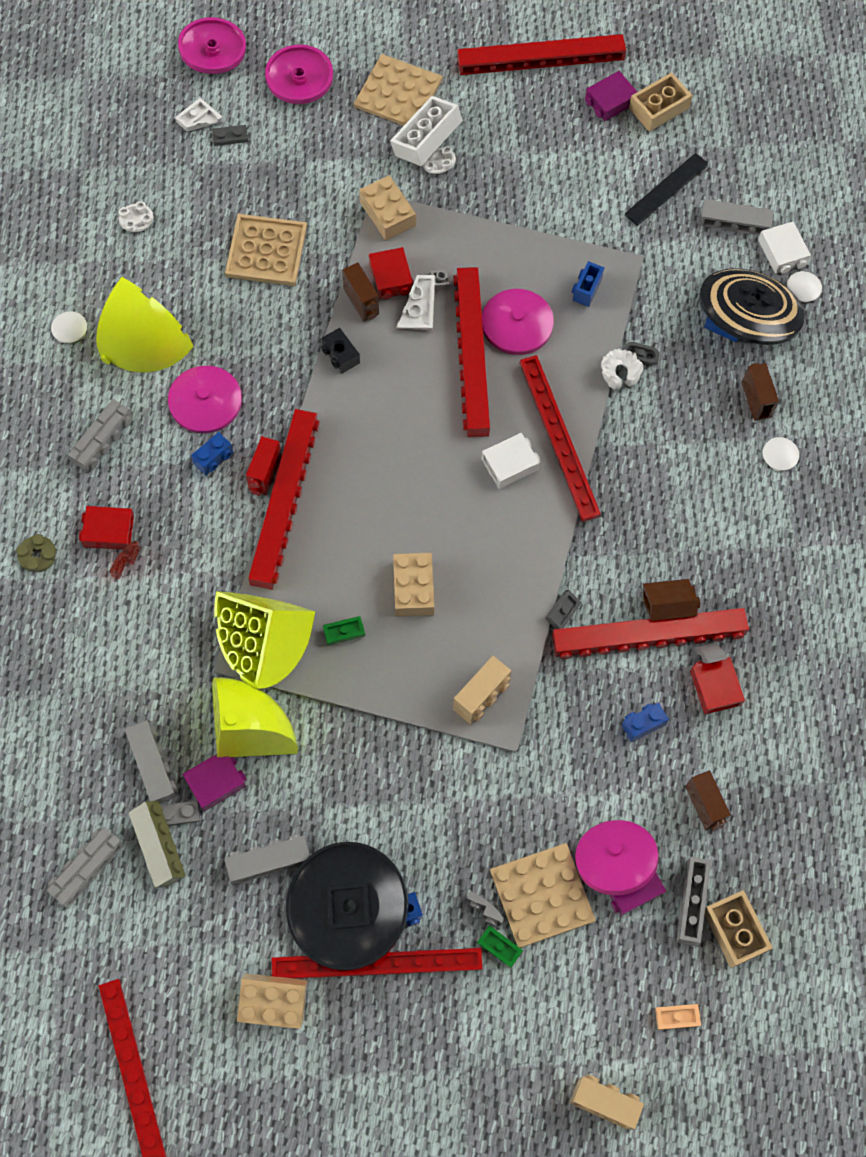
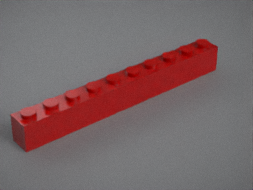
[457,34,626,75]
[453,267,490,437]
[248,409,320,590]
[552,608,749,659]

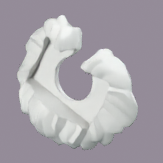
[601,349,643,390]

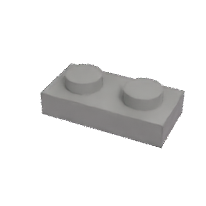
[161,801,200,826]

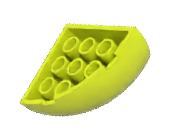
[96,277,193,373]
[214,591,315,689]
[212,677,298,758]

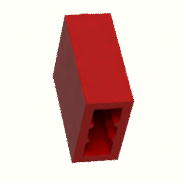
[369,247,413,299]
[246,436,282,496]
[79,506,134,550]
[690,657,745,715]

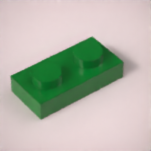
[323,616,365,645]
[477,925,523,969]

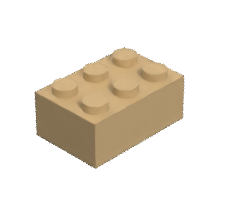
[629,72,693,132]
[359,175,416,241]
[393,553,434,616]
[453,655,511,725]
[704,890,773,968]
[237,973,308,1029]
[569,1074,644,1130]

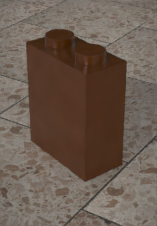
[342,262,379,322]
[741,363,779,421]
[643,579,700,621]
[685,770,731,832]

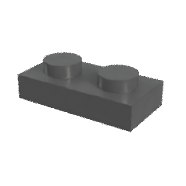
[212,125,248,146]
[545,590,581,629]

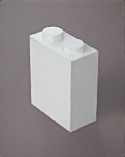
[758,221,811,274]
[481,432,540,489]

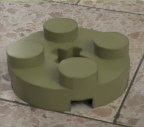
[16,534,56,572]

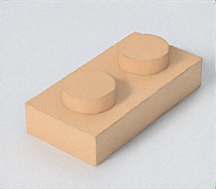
[655,1004,701,1030]

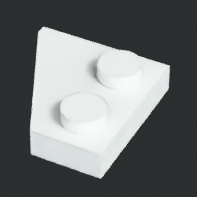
[175,98,223,132]

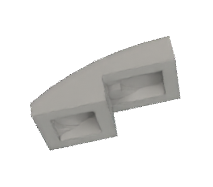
[694,642,727,663]

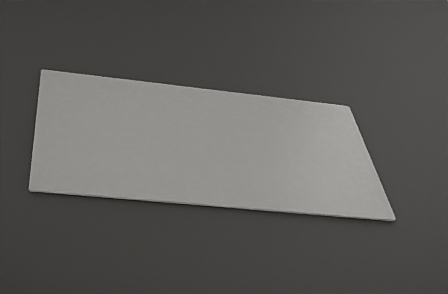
[214,200,643,752]

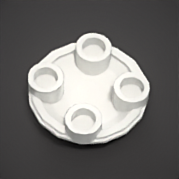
[423,146,456,174]
[118,201,154,232]
[787,271,822,302]
[51,311,87,343]
[762,437,799,472]

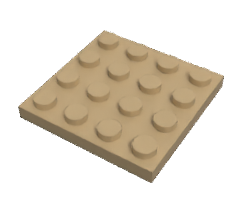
[354,54,443,126]
[225,214,307,286]
[490,843,596,948]

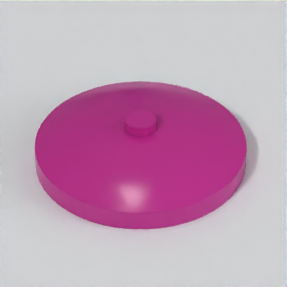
[178,17,246,74]
[265,44,333,104]
[482,289,554,355]
[168,366,242,433]
[575,820,659,895]

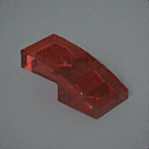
[109,541,141,579]

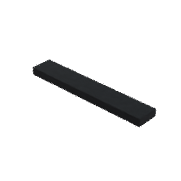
[625,153,708,226]

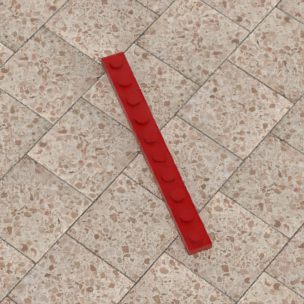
[519,355,601,522]
[272,948,483,979]
[98,979,167,1157]

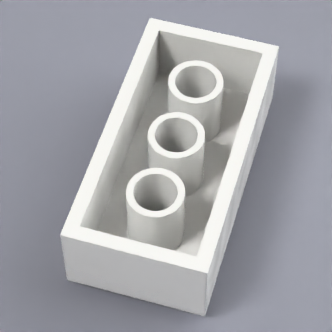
[390,96,463,166]

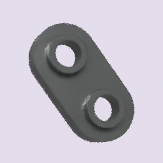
[623,342,659,366]

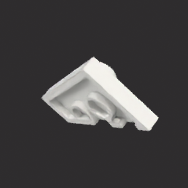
[396,275,436,330]

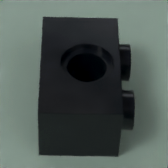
[321,328,360,373]

